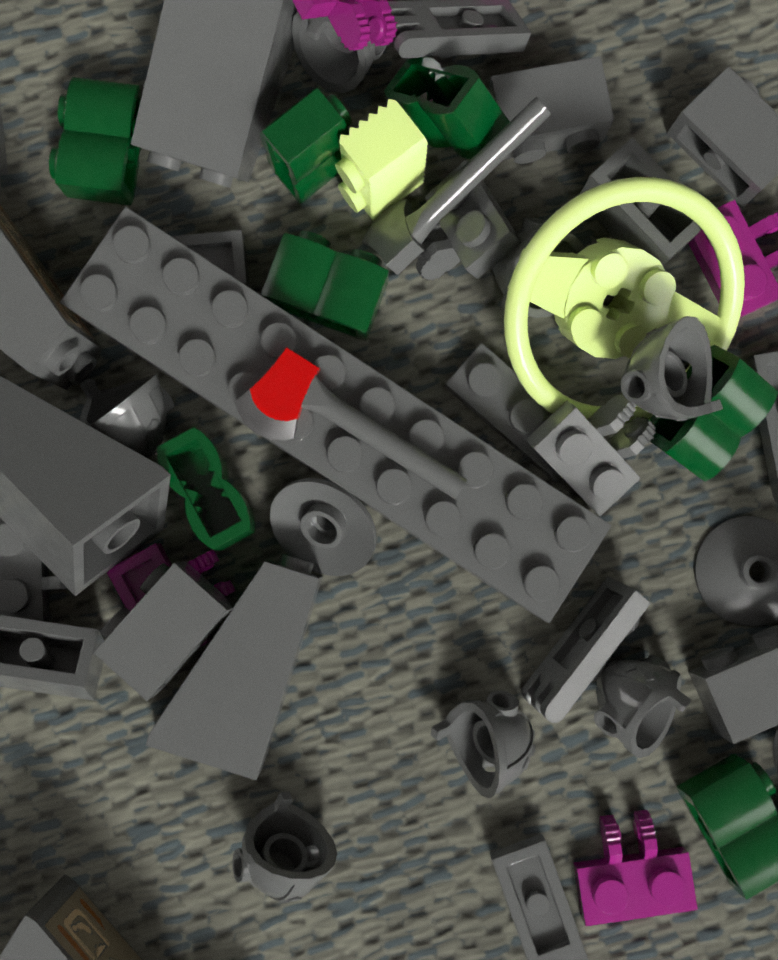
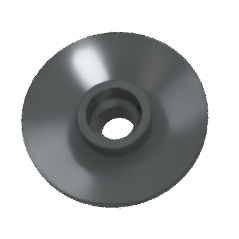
[270,478,377,576]
[694,516,778,626]

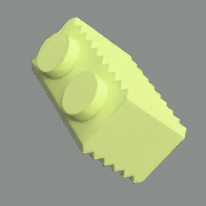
[335,99,428,221]

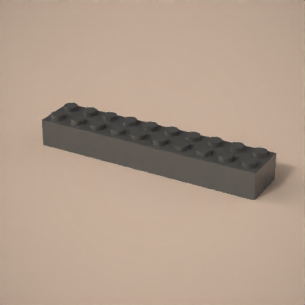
[60,206,612,623]

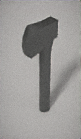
[361,97,551,275]

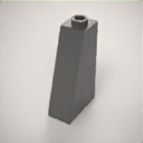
[145,554,323,780]

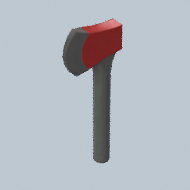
[235,347,467,499]

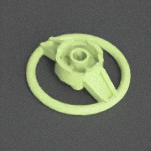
[504,177,745,427]

